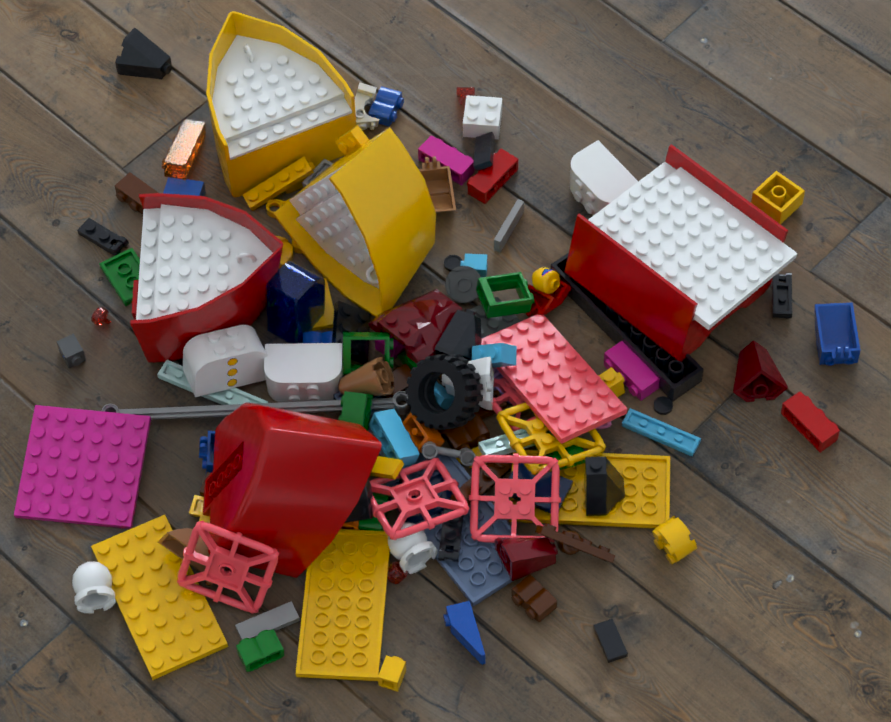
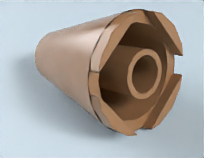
[338,357,394,396]

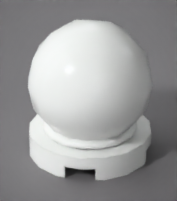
[388,522,438,574]
[72,561,116,614]

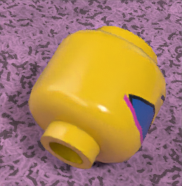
[532,267,560,294]

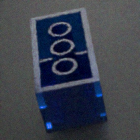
[266,261,325,344]

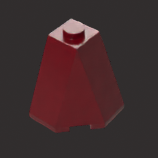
[733,340,788,402]
[495,537,558,581]

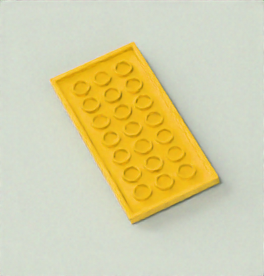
[509,450,670,528]
[91,515,228,680]
[295,529,390,681]

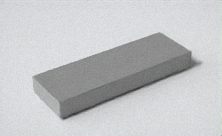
[494,199,524,253]
[235,601,300,640]

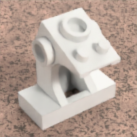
[355,83,380,130]

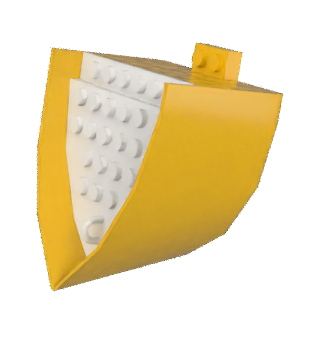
[206,11,357,197]
[273,125,436,317]

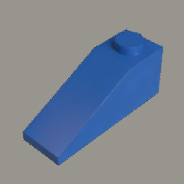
[443,601,486,665]

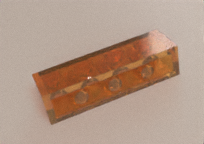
[162,119,206,180]

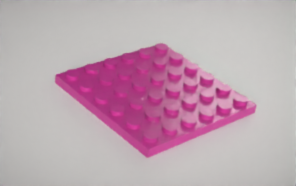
[14,405,151,529]

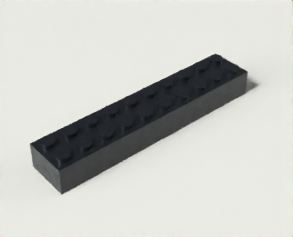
[551,253,704,401]

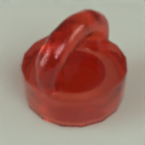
[91,306,111,326]
[388,561,408,584]

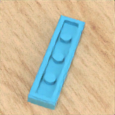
[621,408,701,457]

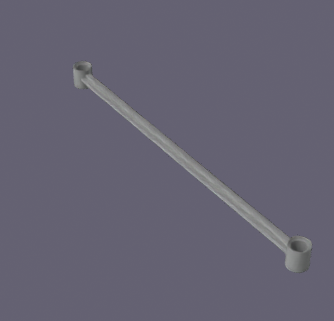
[102,391,411,420]

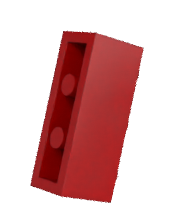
[467,148,518,204]
[781,391,840,453]

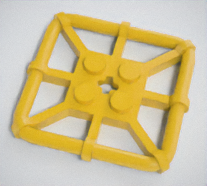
[496,402,606,476]

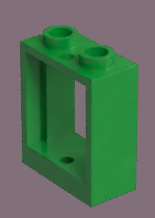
[476,272,534,318]
[343,332,393,374]

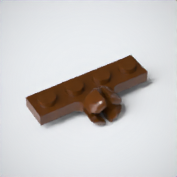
[535,523,615,563]

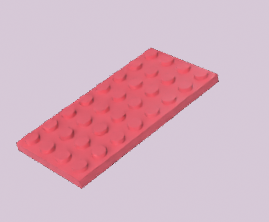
[481,314,627,444]

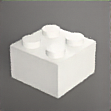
[463,95,502,140]

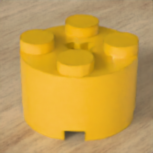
[652,516,697,564]

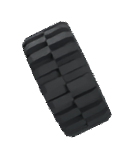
[405,354,483,430]

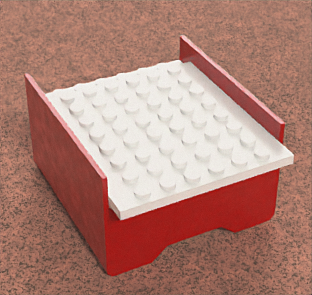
[565,144,797,361]

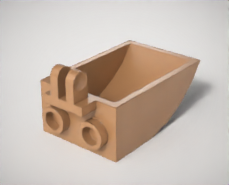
[419,156,456,212]
[158,528,214,586]

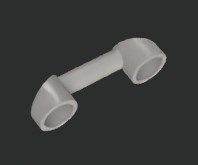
[421,441,476,466]

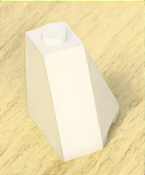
[442,357,494,410]

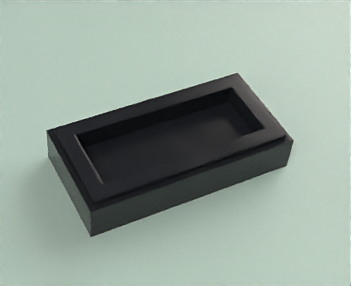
[593,618,628,663]

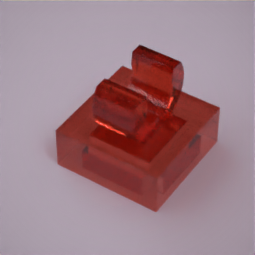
[457,87,475,105]

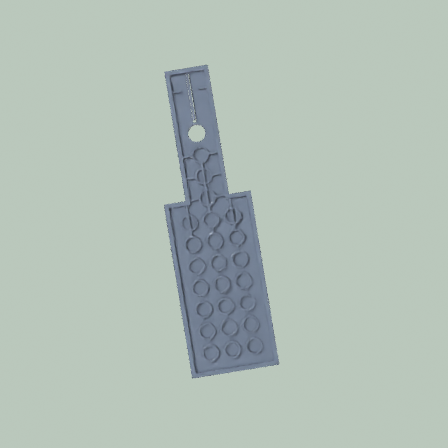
[333,391,518,606]

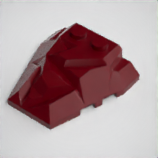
[368,289,463,364]

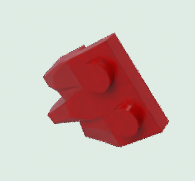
[526,280,571,317]

